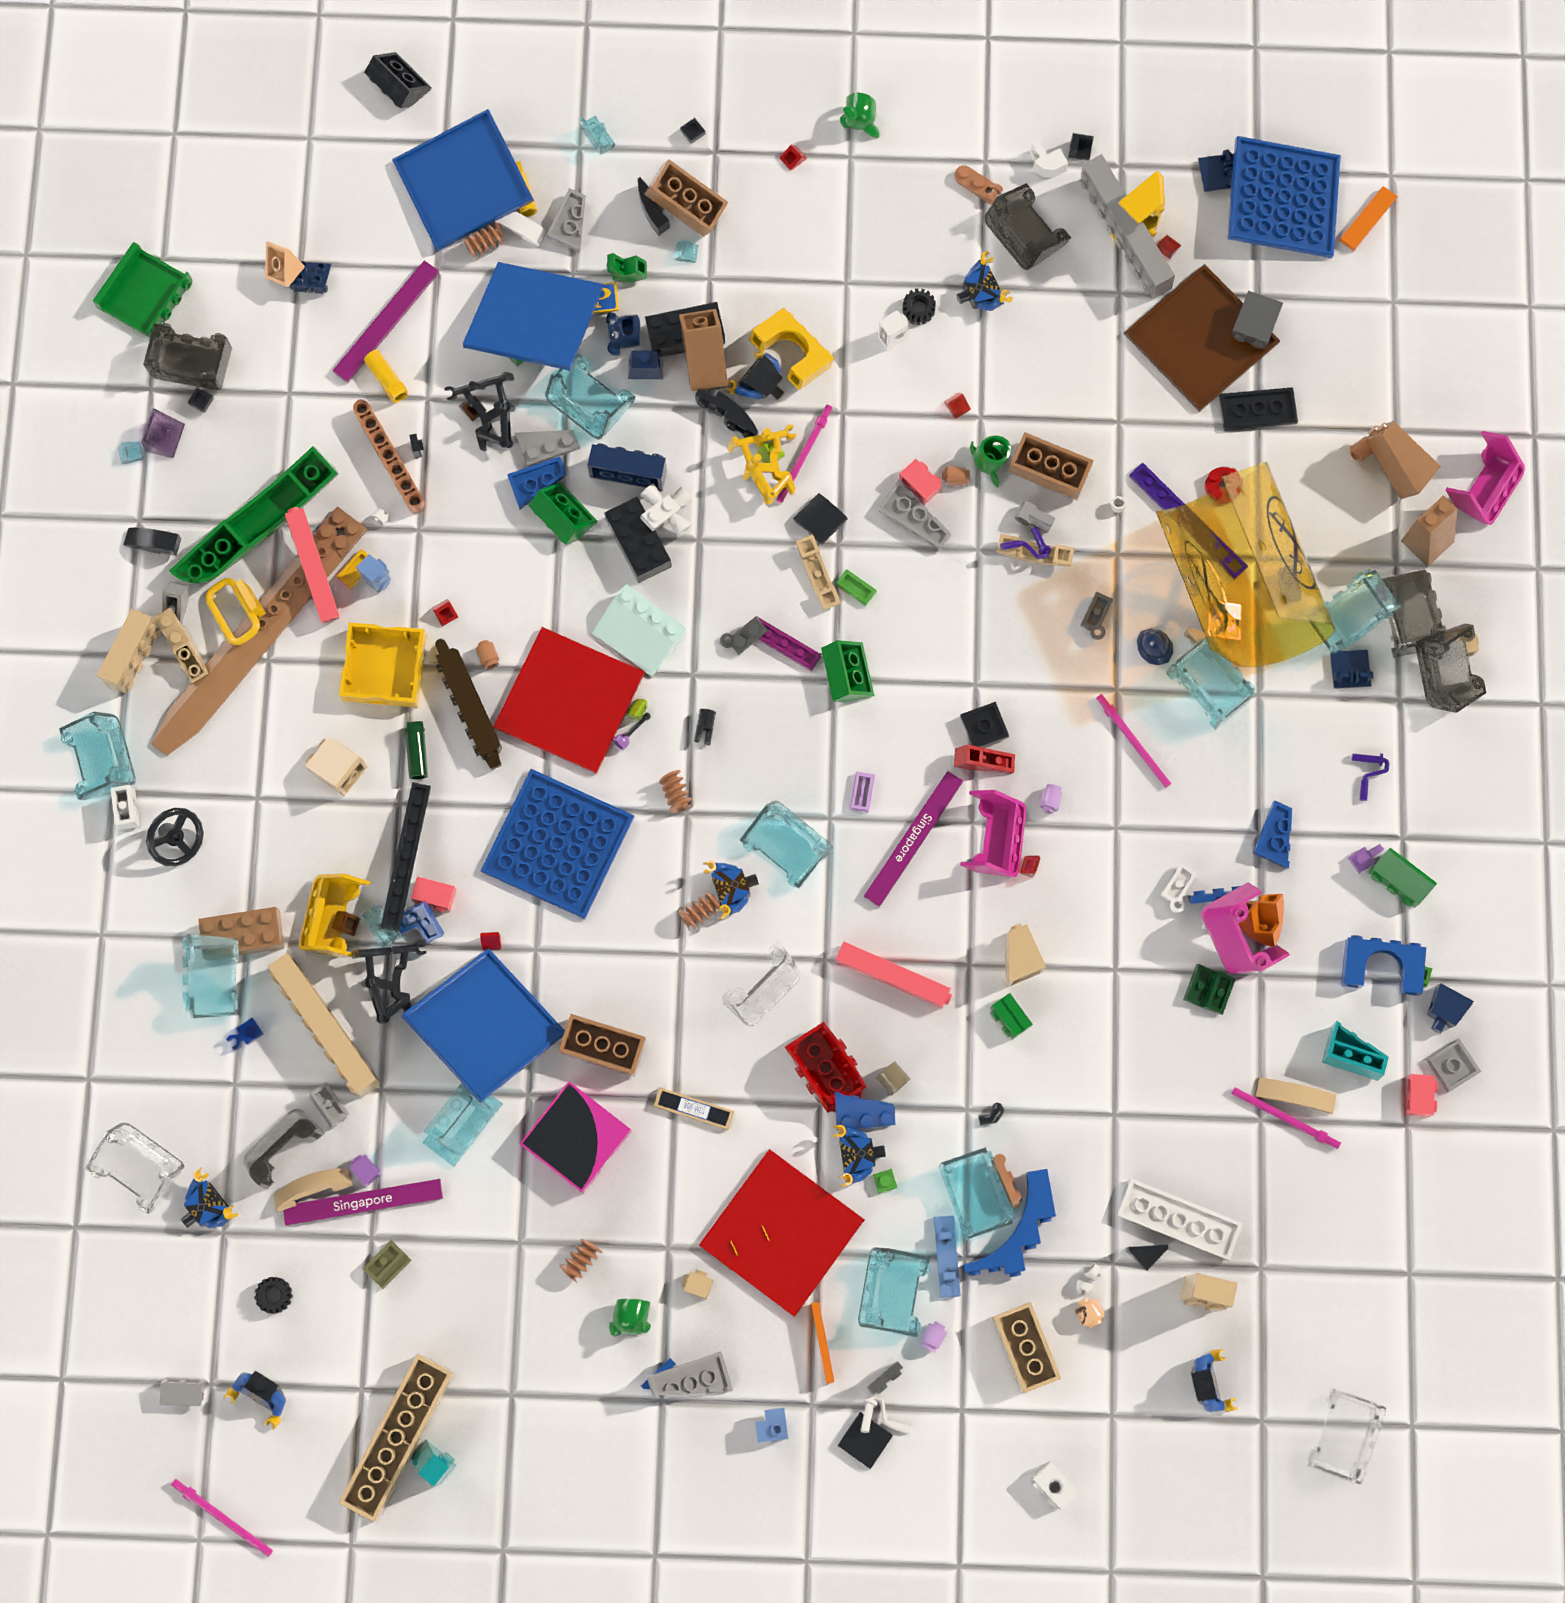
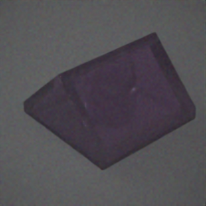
[141,408,185,458]

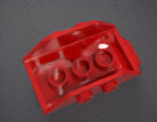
[785,1021,867,1113]

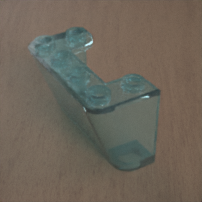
[182,934,239,1018]

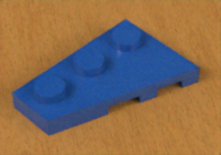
[507,457,567,510]
[1253,800,1292,869]
[1188,886,1240,904]
[835,1092,896,1131]

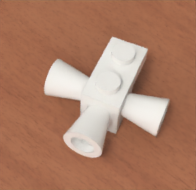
[640,483,692,537]

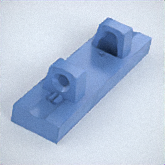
[934,1215,961,1298]

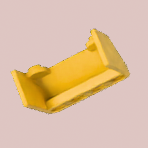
[1109,171,1165,240]
[299,873,370,957]

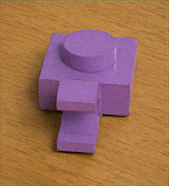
[1348,843,1384,874]

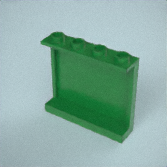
[93,242,193,339]

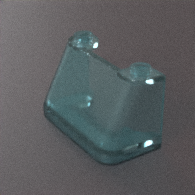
[545,353,635,440]
[59,711,136,800]
[740,800,834,889]
[858,1247,931,1337]

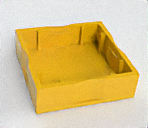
[339,622,427,708]

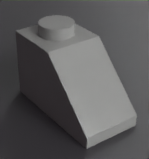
[162,581,189,624]

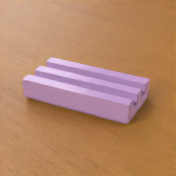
[850,772,875,813]

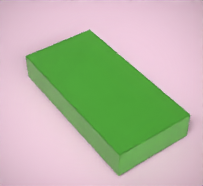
[835,569,877,606]

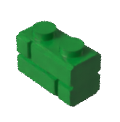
[989,993,1033,1040]

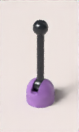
[613,712,651,750]

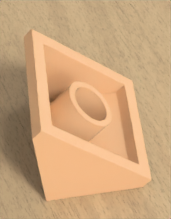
[265,241,305,287]

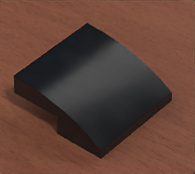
[793,493,848,545]

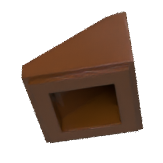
[458,395,486,422]
[332,911,360,936]

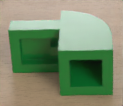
[606,253,647,282]

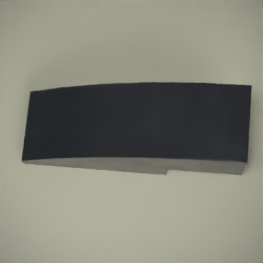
[637,177,670,236]
[123,527,182,556]

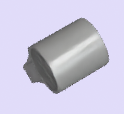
[1015,501,1055,533]

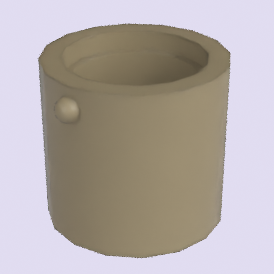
[876,1061,910,1096]

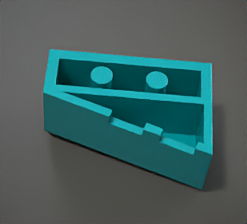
[1322,1021,1389,1081]
[410,1439,457,1487]

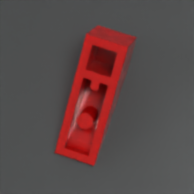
[954,744,1015,773]

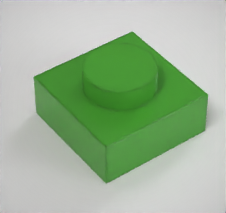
[873,1169,898,1194]

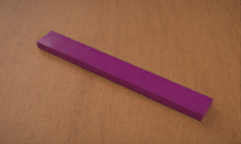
[332,260,439,383]

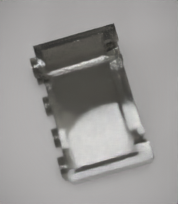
[143,323,232,391]
[1373,569,1447,658]

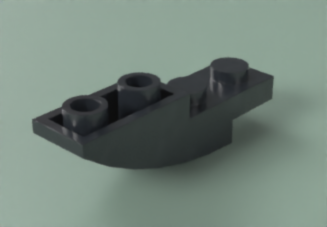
[695,389,758,438]

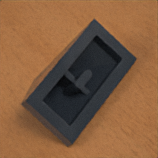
[1126,1245,1168,1271]

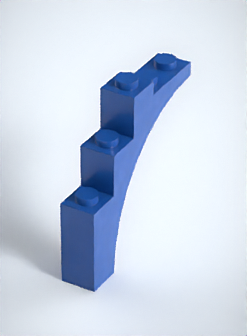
[962,1169,1056,1277]

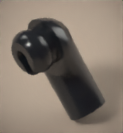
[978,1102,1004,1125]

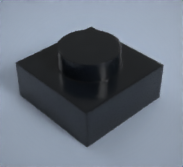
[680,118,706,144]
[187,387,214,413]
[409,433,424,458]

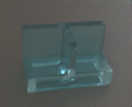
[579,116,615,155]

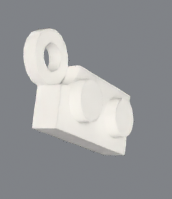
[1160,863,1198,913]

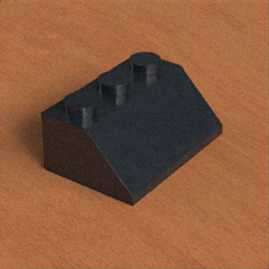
[364,52,432,109]

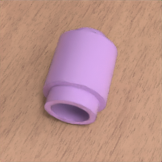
[1040,784,1062,814]
[921,1321,947,1353]

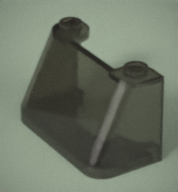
[985,183,1072,270]
[1415,624,1487,713]
[243,1109,325,1189]

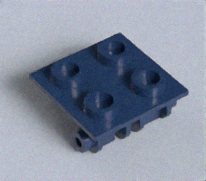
[1198,149,1234,192]
[290,261,332,294]
[1330,650,1373,689]

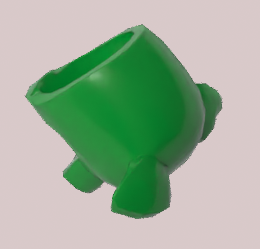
[840,92,880,138]
[970,435,1011,488]
[609,1299,651,1337]

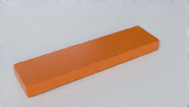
[1339,186,1398,251]
[811,1302,834,1384]

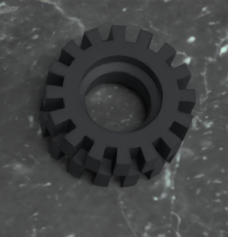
[902,288,936,325]
[254,1277,293,1314]

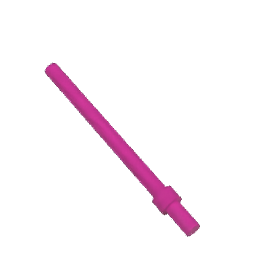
[776,404,833,503]
[1096,694,1172,788]
[1231,1087,1341,1149]
[171,1479,274,1557]

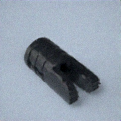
[694,708,716,746]

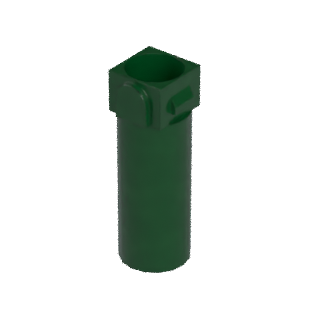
[405,721,428,780]

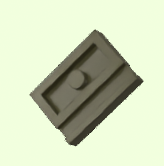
[363,1240,412,1290]

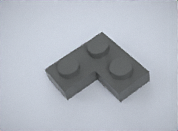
[866,1361,903,1395]

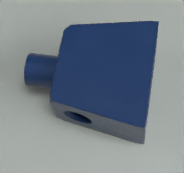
[628,350,663,380]
[1427,983,1474,1034]

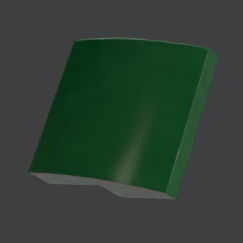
[1183,964,1236,1015]

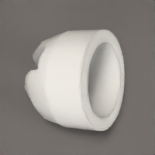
[1111,496,1126,513]
[372,509,389,526]
[1084,1263,1101,1281]
[1076,1279,1093,1295]

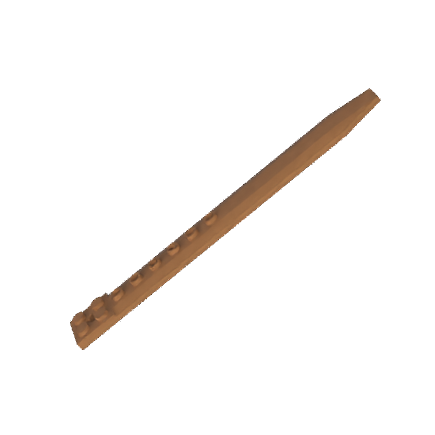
[152,506,367,756]

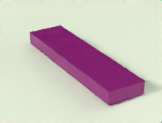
[758,617,822,672]

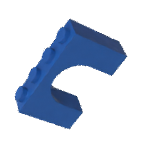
[1341,935,1427,996]

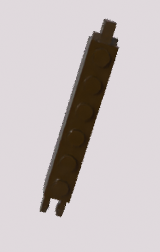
[435,638,502,770]

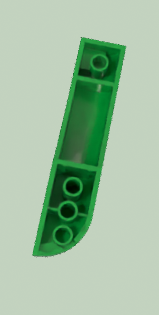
[169,446,339,583]

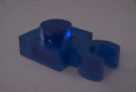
[226,1017,264,1050]

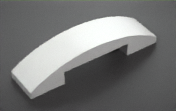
[493,211,547,247]

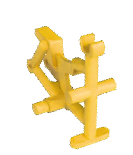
[727,425,797,505]

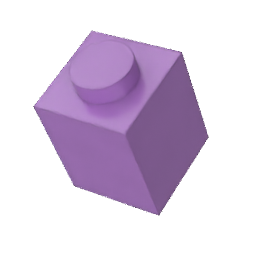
[349,1154,382,1187]

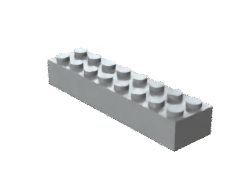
[1080,154,1175,299]

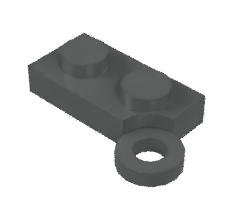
[1080,591,1113,640]
[720,616,768,655]

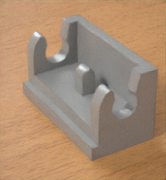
[309,1082,349,1129]
[160,1378,205,1406]

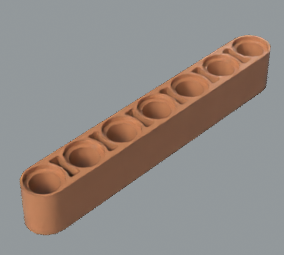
[353,399,425,514]

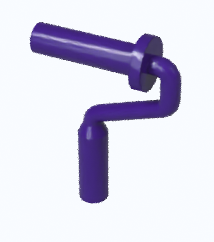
[1000,527,1051,559]
[1351,753,1390,801]

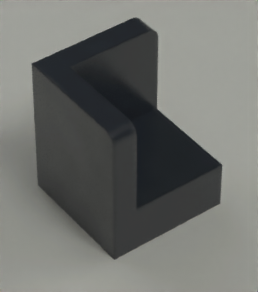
[1068,133,1094,161]

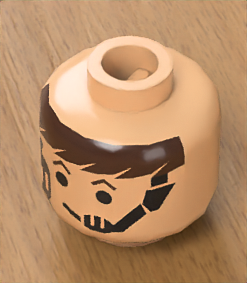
[1075,1297,1105,1329]

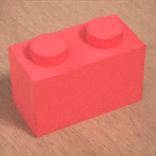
[899,459,942,505]
[411,876,457,913]
[1406,1074,1438,1117]

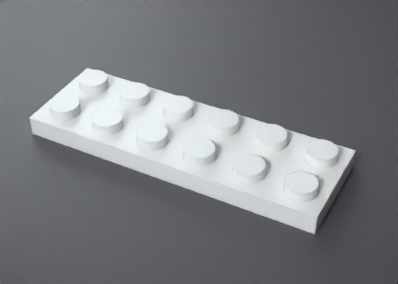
[1117,1178,1243,1261]

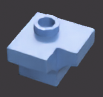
[756,1408,788,1443]

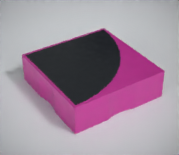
[520,1081,632,1194]

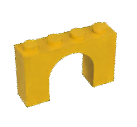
[749,307,834,391]

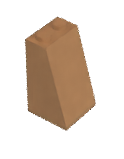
[679,309,728,391]
[1365,421,1441,499]
[1401,495,1457,567]

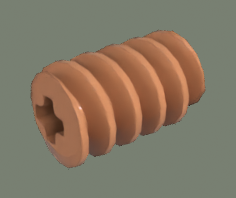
[463,222,504,258]
[659,770,694,813]
[679,892,722,932]
[560,1239,603,1283]

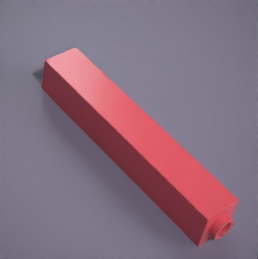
[285,507,339,624]
[835,941,952,1008]

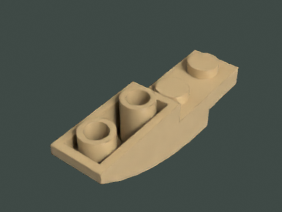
[154,608,209,683]

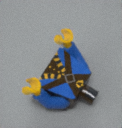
[703,860,759,919]

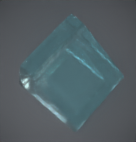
[674,239,698,263]
[118,442,144,464]

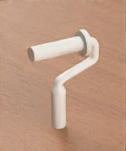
[861,1395,911,1434]

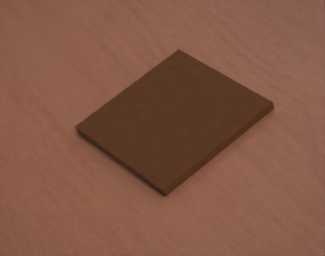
[1124,264,1280,412]

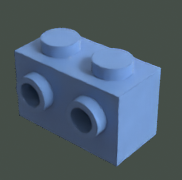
[356,554,391,593]

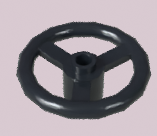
[146,807,204,867]

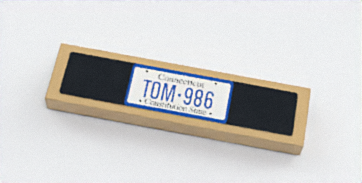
[654,1088,734,1130]

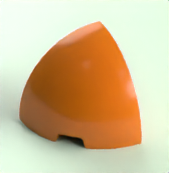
[1238,894,1284,947]

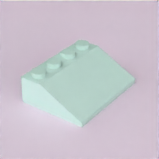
[592,584,687,677]

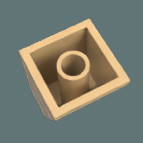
[305,736,367,797]
[1005,924,1046,988]

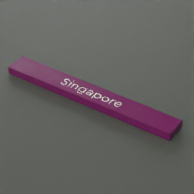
[864,771,963,907]
[283,1179,443,1226]

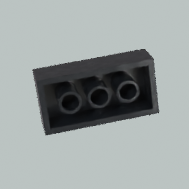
[645,302,725,357]
[604,496,672,583]

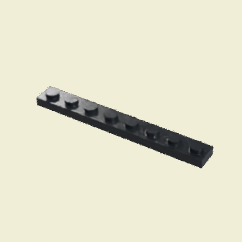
[380,782,431,932]

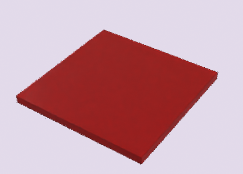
[493,627,645,774]
[699,1149,865,1317]

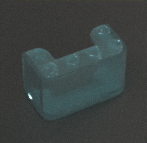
[1307,569,1402,654]
[1166,637,1255,730]
[939,1147,1015,1241]

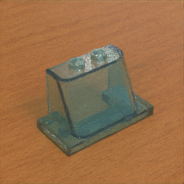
[423,1084,503,1167]

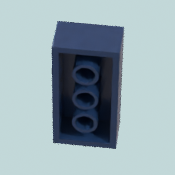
[587,443,667,491]

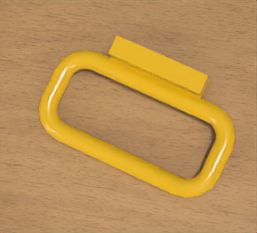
[205,578,266,646]

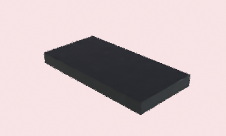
[1219,387,1298,431]

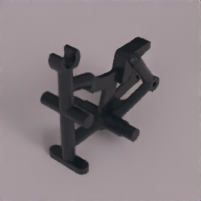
[444,372,516,451]
[352,940,427,1024]

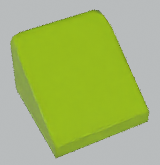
[757,441,785,463]
[627,699,648,721]

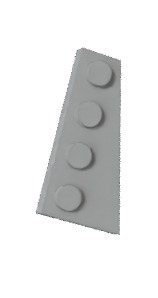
[878,479,951,551]
[647,1351,733,1396]

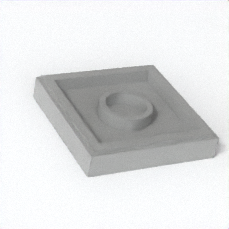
[1426,1039,1481,1093]

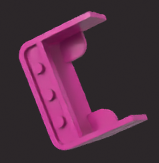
[1445,431,1525,525]
[960,790,1026,877]
[1201,882,1290,974]

